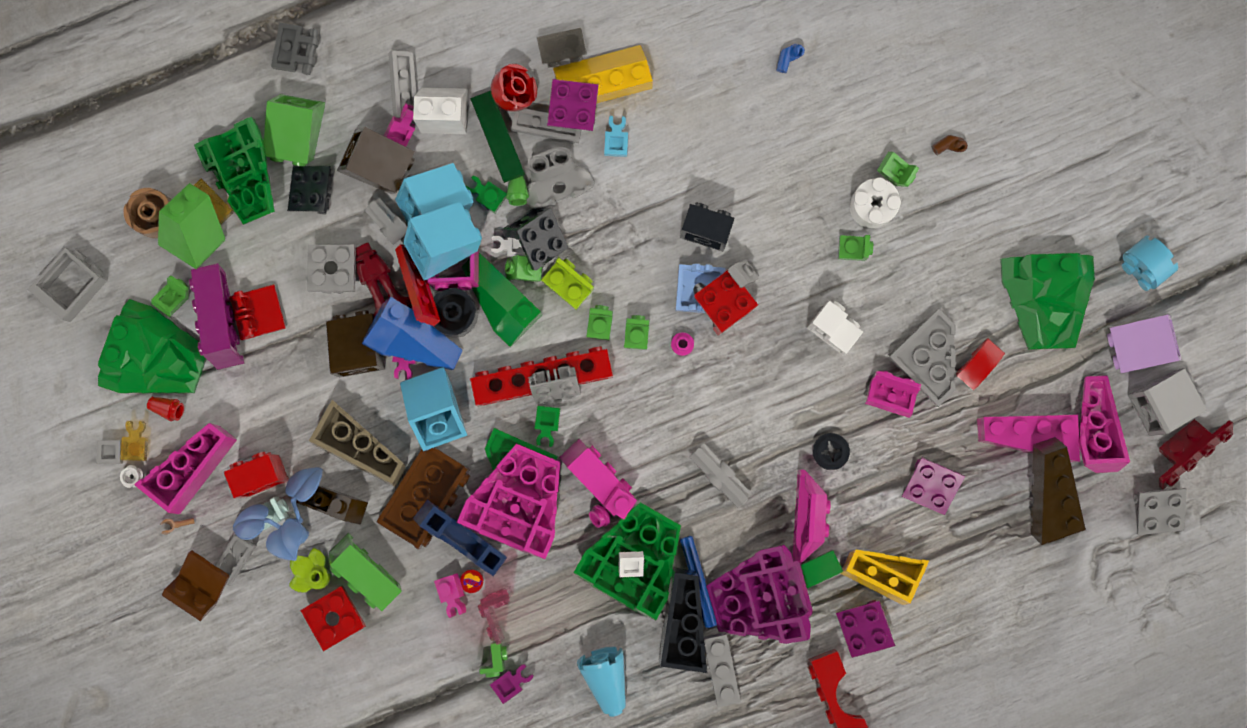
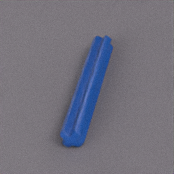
[680,536,717,628]

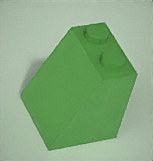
[264,94,325,166]
[158,183,225,270]

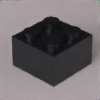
[680,202,735,252]

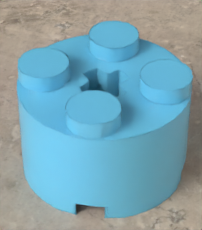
[1121,235,1179,291]

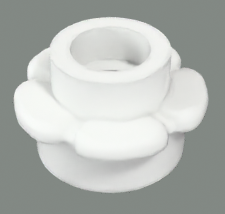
[120,465,143,488]

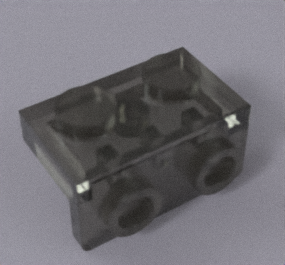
[536,28,587,68]

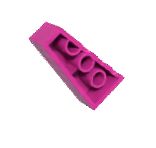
[977,415,1080,462]

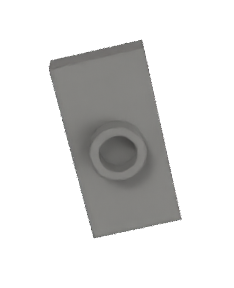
[728,260,759,288]
[215,534,257,586]

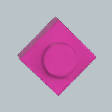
[603,486,637,520]

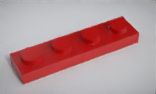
[395,244,440,326]

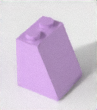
[1107,315,1182,373]

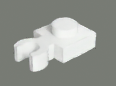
[491,236,526,258]

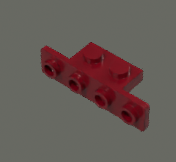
[1159,419,1234,489]

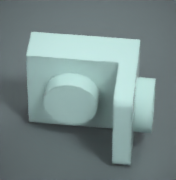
[262,497,289,531]

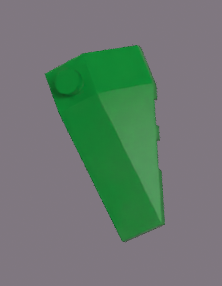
[462,253,542,348]

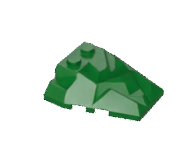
[194,117,275,225]
[1000,253,1095,350]
[98,299,207,394]
[573,502,681,620]

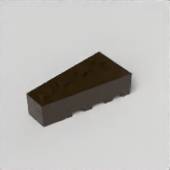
[1030,437,1086,545]

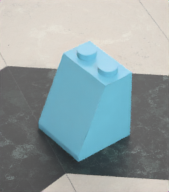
[395,163,474,224]
[403,202,482,280]
[400,367,467,451]

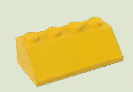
[553,45,653,104]

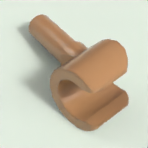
[160,518,195,535]

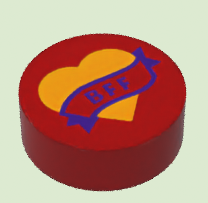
[460,569,484,593]

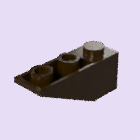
[296,485,368,525]

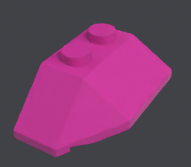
[792,470,831,564]

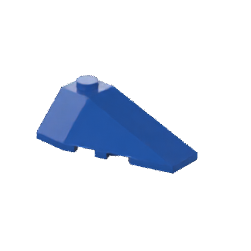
[362,297,463,370]

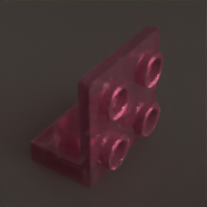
[478,586,513,645]

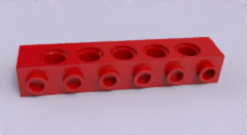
[470,346,613,407]

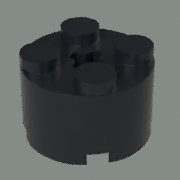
[433,288,478,338]

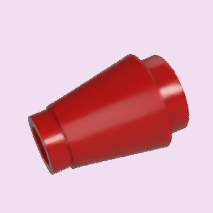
[147,396,184,422]

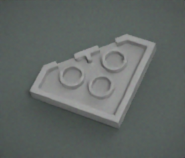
[888,309,956,407]

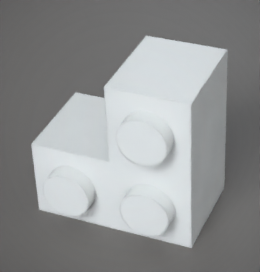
[807,301,863,356]

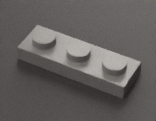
[388,50,416,121]
[511,109,582,144]
[704,632,741,707]

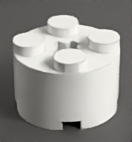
[850,178,901,229]

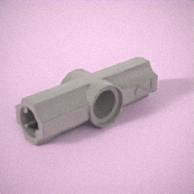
[689,443,752,508]

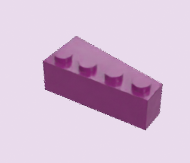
[189,263,245,370]

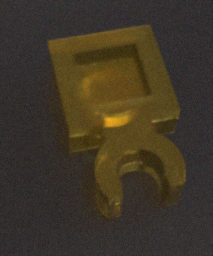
[120,421,148,461]

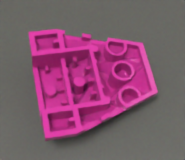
[457,444,560,559]

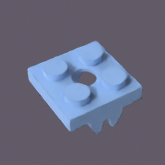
[676,264,725,313]

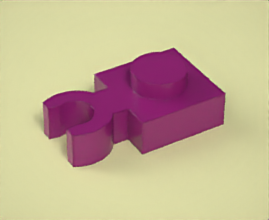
[490,663,534,704]

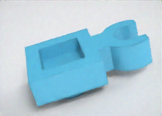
[604,116,628,157]

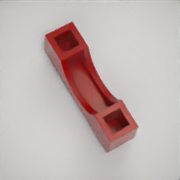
[807,649,868,728]

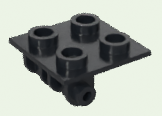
[287,166,333,215]

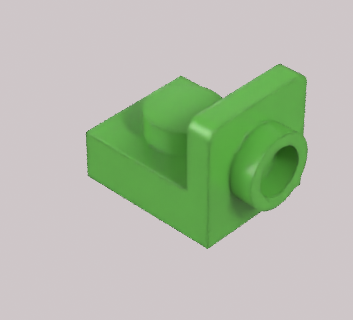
[838,235,874,261]
[586,305,613,341]
[624,315,650,350]

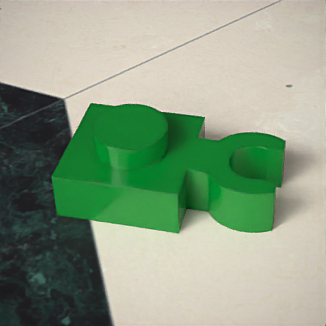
[466,176,507,214]
[535,406,561,447]

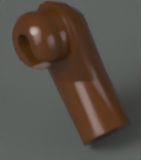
[931,135,968,156]

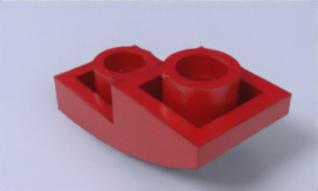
[956,338,1005,391]

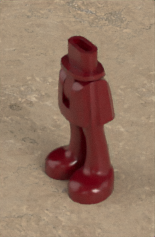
[356,242,412,319]

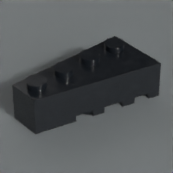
[659,568,707,673]

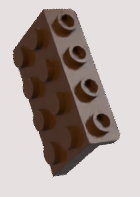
[376,447,471,550]

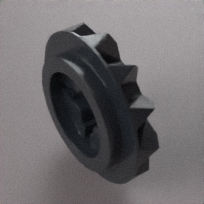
[812,433,850,470]

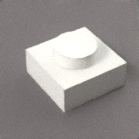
[619,551,644,577]

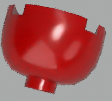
[491,64,538,112]

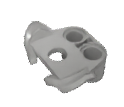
[527,147,594,208]

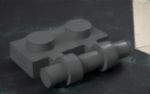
[271,22,319,75]

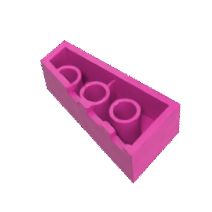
[134,423,237,514]

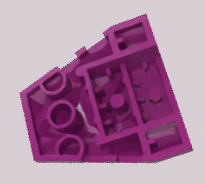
[706,545,813,644]

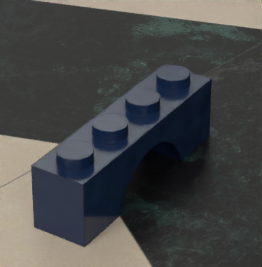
[413,500,507,577]

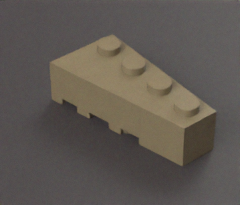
[309,400,406,487]

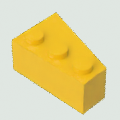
[840,550,929,605]

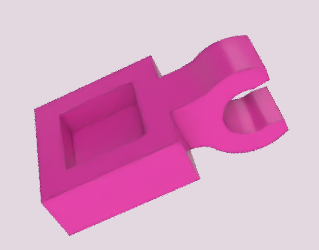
[384,103,415,147]

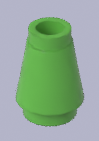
[506,176,529,206]

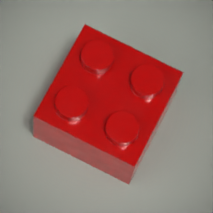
[224,451,289,498]

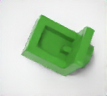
[877,151,919,187]
[505,255,542,282]
[151,275,189,317]
[479,640,508,677]

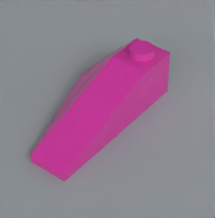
[1079,376,1130,473]

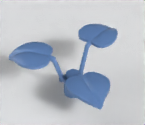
[232,467,323,561]

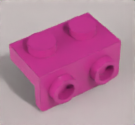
[865,371,921,418]

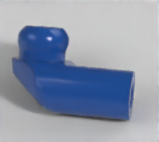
[776,44,805,73]

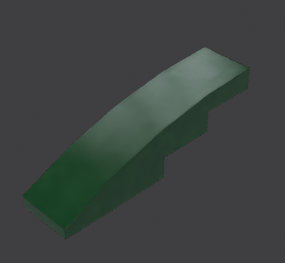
[470,90,525,183]

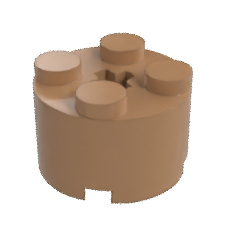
[123,188,172,238]

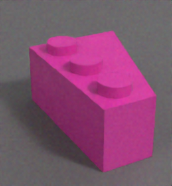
[559,439,634,516]

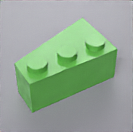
[329,533,402,611]

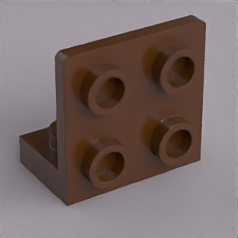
[162,550,230,622]

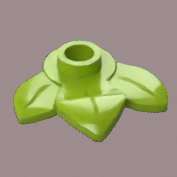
[289,548,330,593]

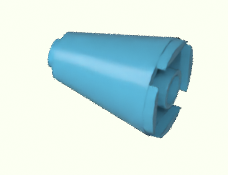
[577,646,626,717]

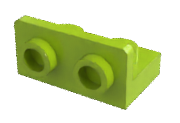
[541,257,594,310]

